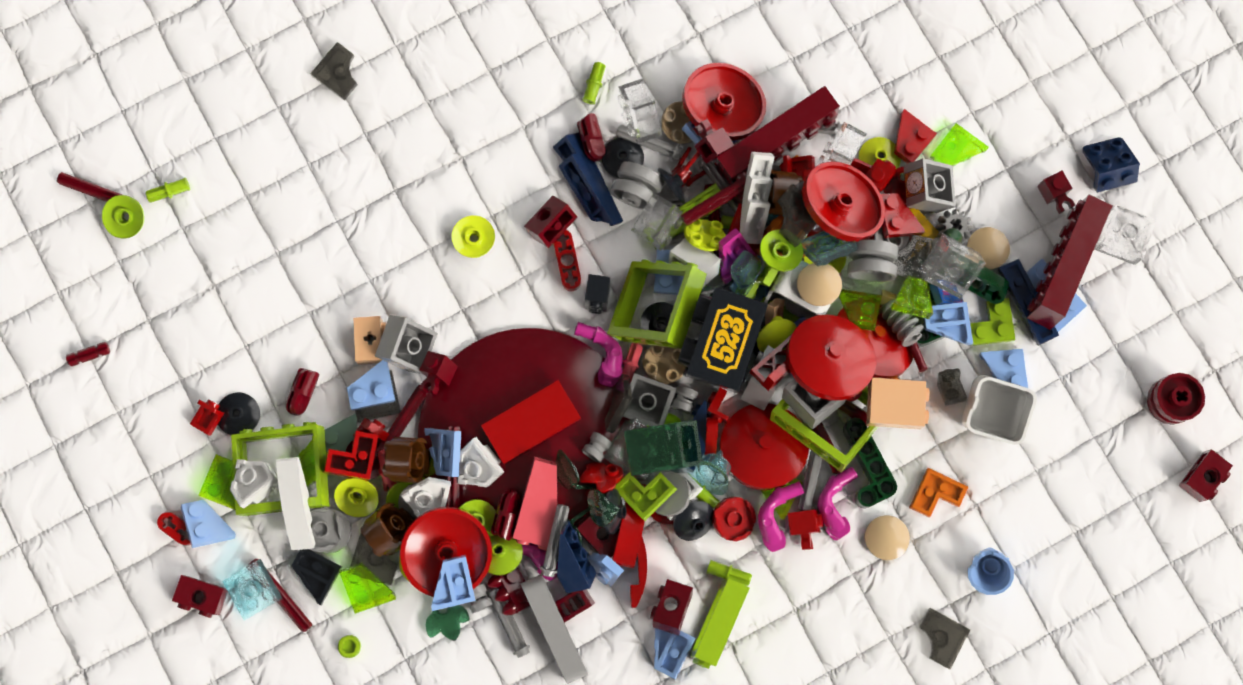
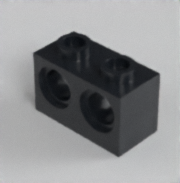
[585,274,611,314]

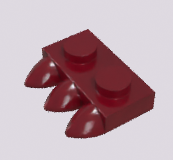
[487,567,530,615]

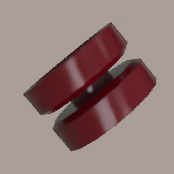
[1147,372,1206,425]

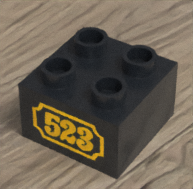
[677,287,768,393]

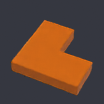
[909,468,968,518]

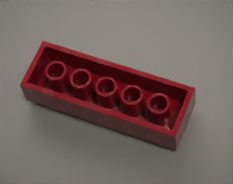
[716,86,840,185]
[1027,194,1113,330]

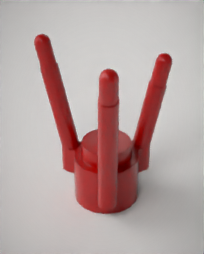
[671,147,716,188]

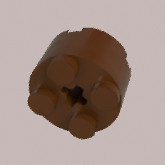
[768,170,803,216]
[382,437,431,483]
[360,503,413,557]

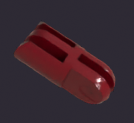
[577,113,605,162]
[285,368,319,416]
[490,489,521,541]

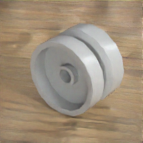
[610,162,665,211]
[847,240,899,282]

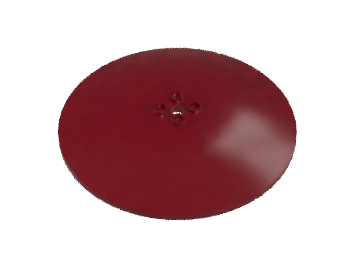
[418,328,638,535]

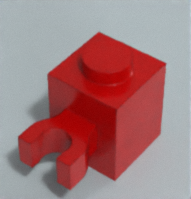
[788,509,823,550]

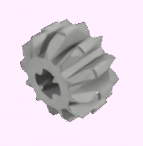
[935,209,973,245]

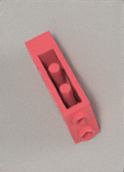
[513,456,557,551]

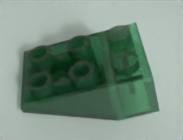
[624,420,703,476]

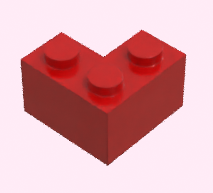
[323,431,379,481]

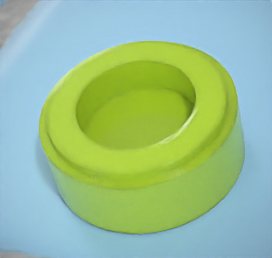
[338,635,362,658]

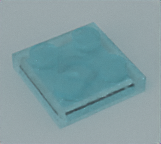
[800,231,858,266]
[222,559,283,621]

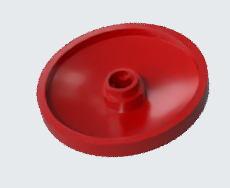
[682,63,766,141]
[802,162,885,242]
[836,301,913,379]
[786,315,876,401]
[720,403,809,490]
[400,507,492,597]

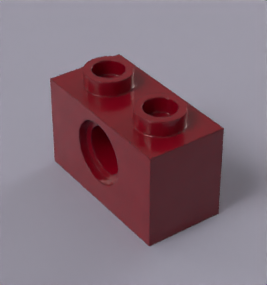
[524,195,577,248]
[1178,449,1233,502]
[574,508,619,558]
[172,575,229,618]
[650,579,693,636]

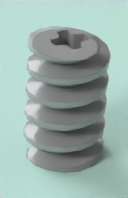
[878,297,924,347]

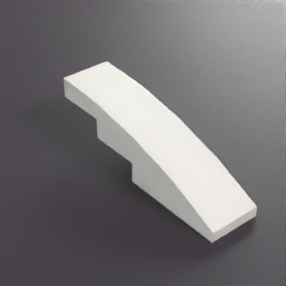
[740,152,774,244]
[276,457,316,550]

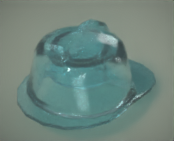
[731,250,766,296]
[696,450,731,495]

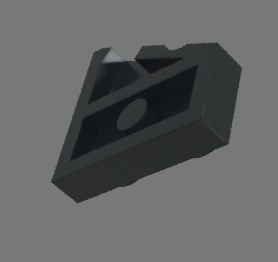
[291,549,343,606]

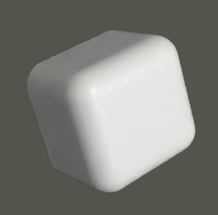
[763,261,831,319]
[961,375,1037,445]

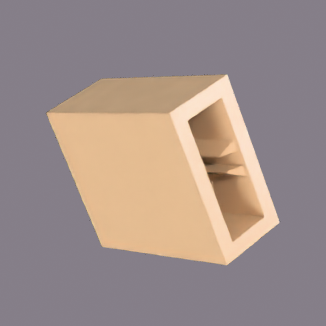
[866,378,930,430]

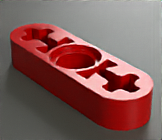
[554,230,581,292]

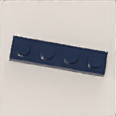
[998,258,1059,346]

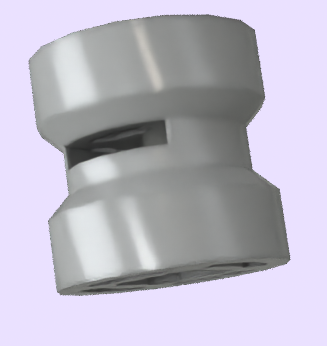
[671,386,698,414]
[581,432,612,463]
[470,584,493,614]

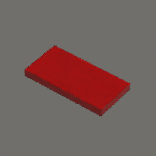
[481,380,581,464]

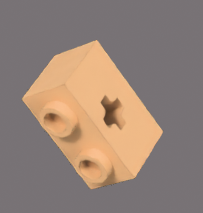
[353,316,386,365]

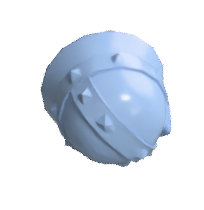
[968,547,1014,595]

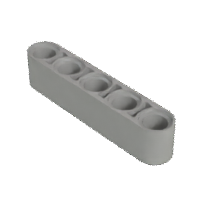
[521,574,588,684]

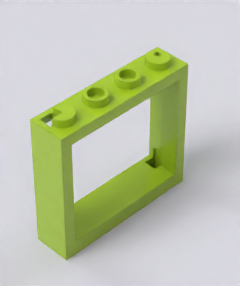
[607,259,707,349]
[770,386,878,473]
[231,422,330,516]
[690,578,750,669]

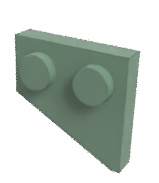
[325,414,358,452]

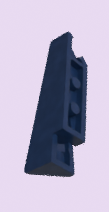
[553,132,623,226]

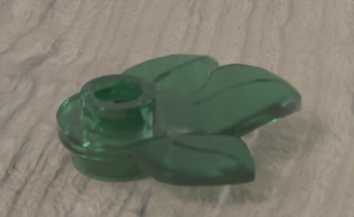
[425,605,470,641]

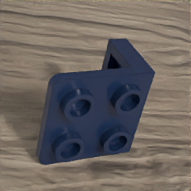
[1082,137,1140,193]

